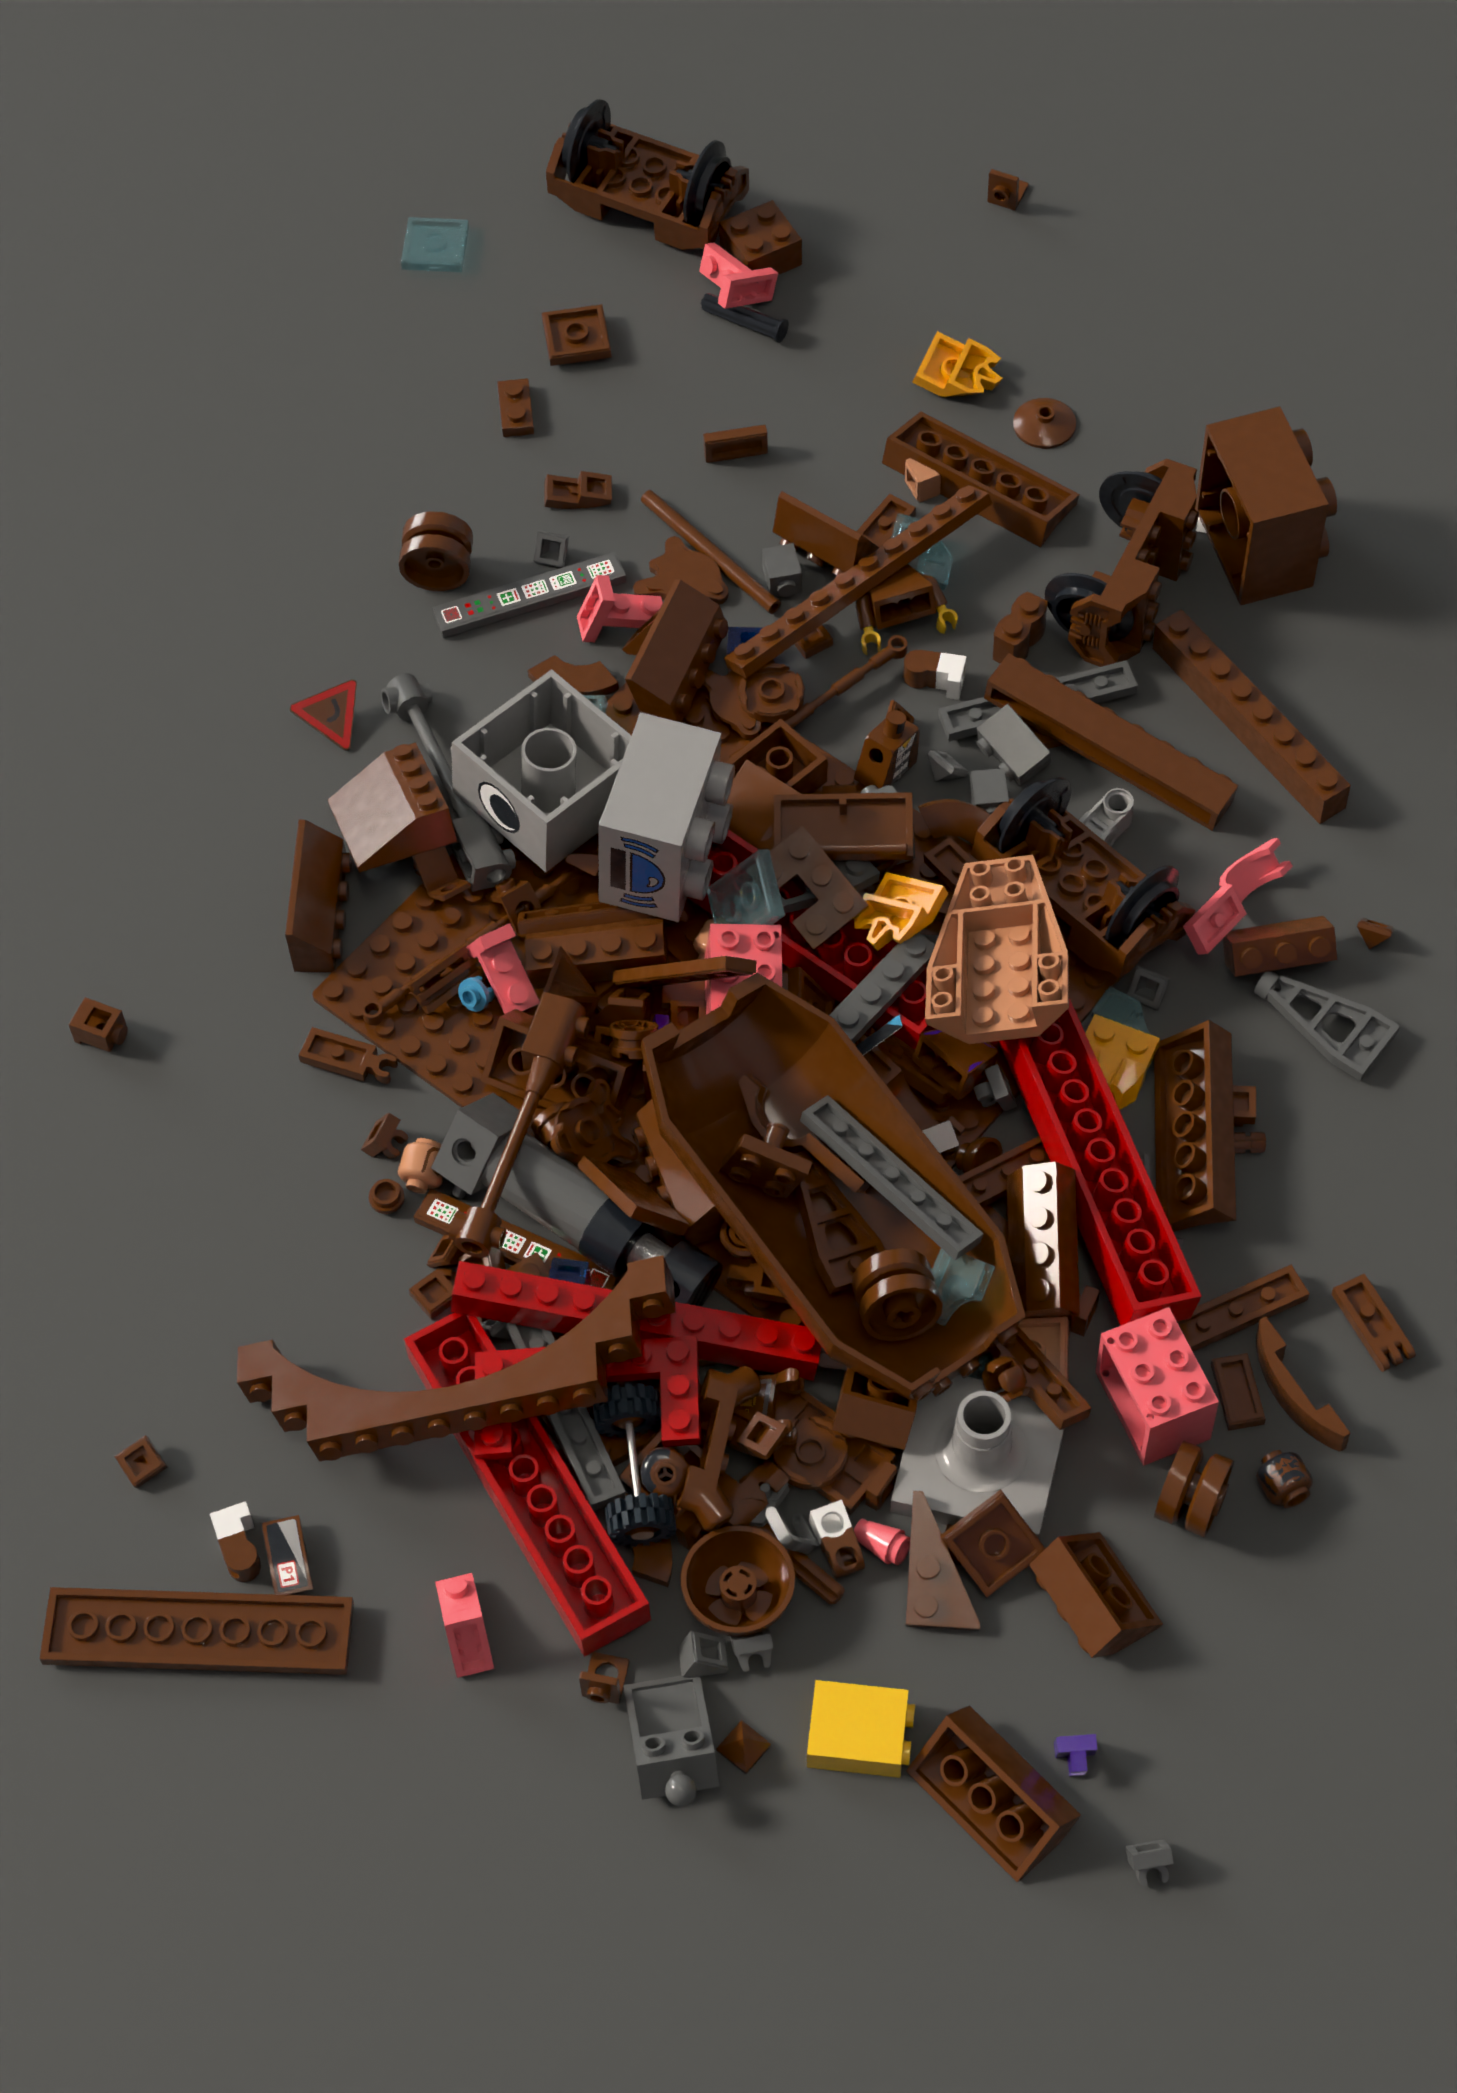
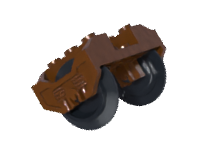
[546,99,749,250]
[1045,458,1199,667]
[971,777,1196,978]

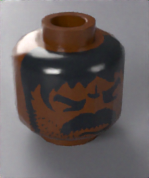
[640,1447,689,1497]
[1256,1450,1313,1508]

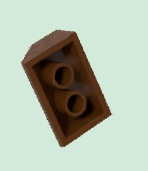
[773,491,879,576]
[1029,1532,1163,1658]

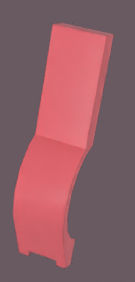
[1183,838,1293,955]

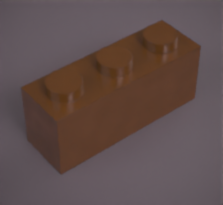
[1223,916,1337,977]

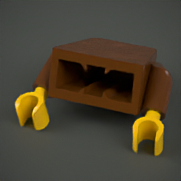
[855,565,958,655]

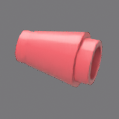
[854,1518,911,1565]

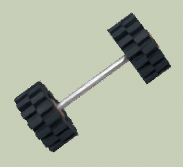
[593,1383,677,1547]

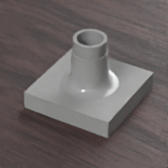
[890,1375,1065,1539]

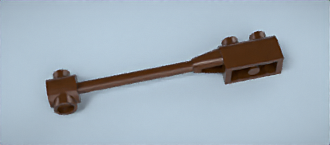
[449,992,591,1258]

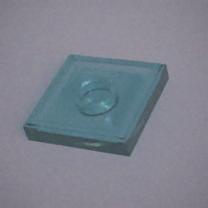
[401,217,469,272]

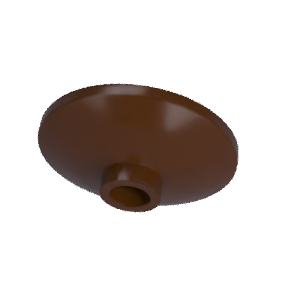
[1013,398,1076,449]

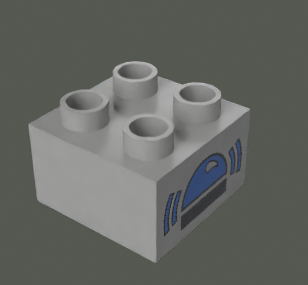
[599,712,735,922]

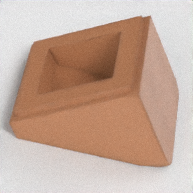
[905,458,941,503]

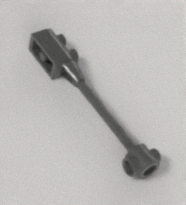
[381,674,516,892]

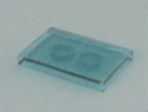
[707,849,785,925]

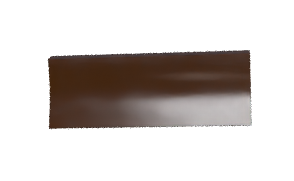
[882,411,1080,548]
[1154,1020,1236,1232]

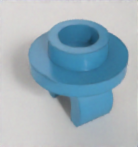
[458,976,495,1012]

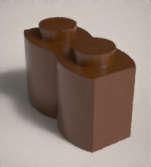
[993,591,1048,663]

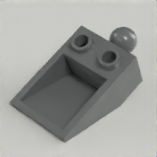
[623,1675,720,1806]

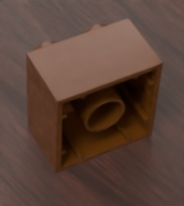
[1195,406,1337,606]

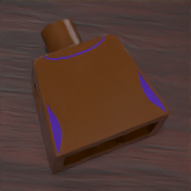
[912,1029,1000,1100]

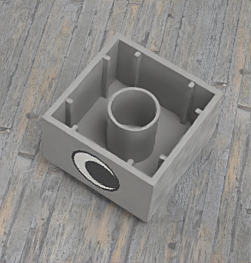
[452,669,631,872]

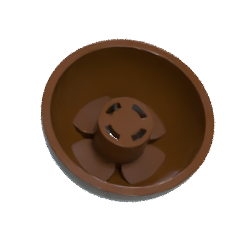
[681,1525,795,1637]

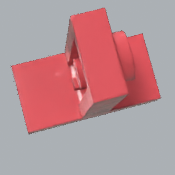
[699,242,778,309]
[577,575,663,643]
[466,923,540,1014]
[435,1573,494,1678]

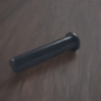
[700,293,789,343]

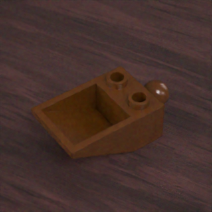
[727,759,801,854]

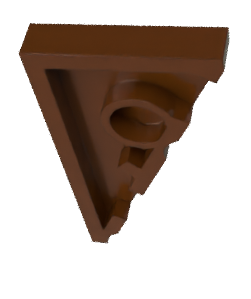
[906,1491,980,1631]

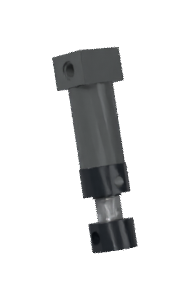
[431,1093,723,1307]

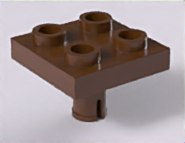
[719,1122,812,1198]

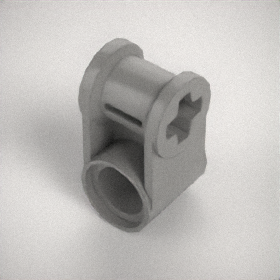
[1079,788,1134,846]

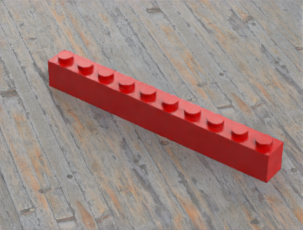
[451,1261,821,1381]

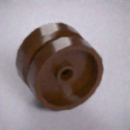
[399,511,473,591]
[851,1248,943,1341]
[1154,1441,1234,1538]

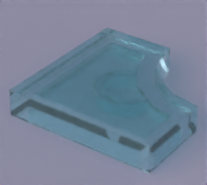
[932,1248,995,1326]

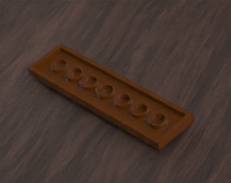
[40,1587,354,1675]

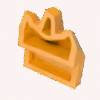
[912,331,1003,397]
[854,872,948,951]
[1085,1014,1160,1110]

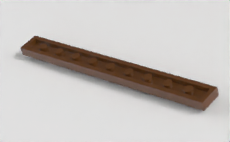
[724,485,992,678]

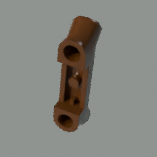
[675,1366,761,1531]

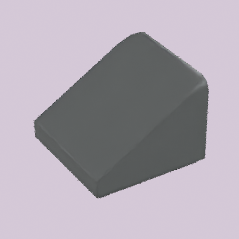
[678,1631,729,1677]

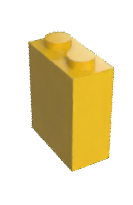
[807,1680,915,1778]

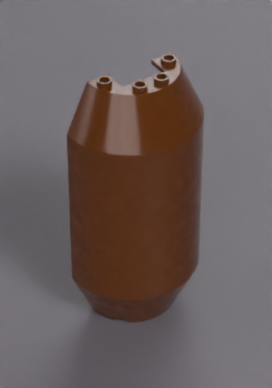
[641,973,1025,1402]

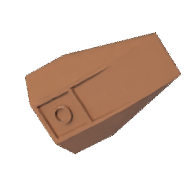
[925,855,1069,1044]

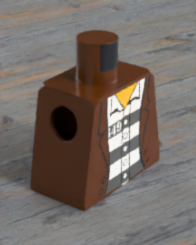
[854,710,920,788]

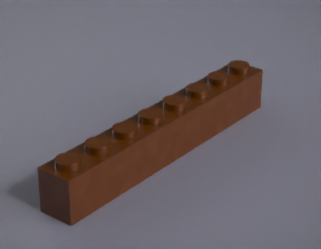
[1152,609,1351,824]
[984,653,1239,831]

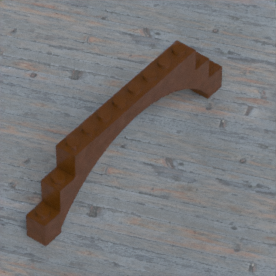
[237,1255,676,1462]

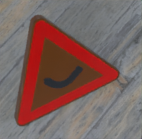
[289,679,357,751]

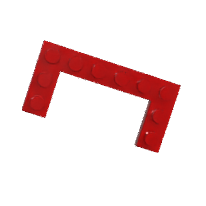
[474,1335,701,1460]

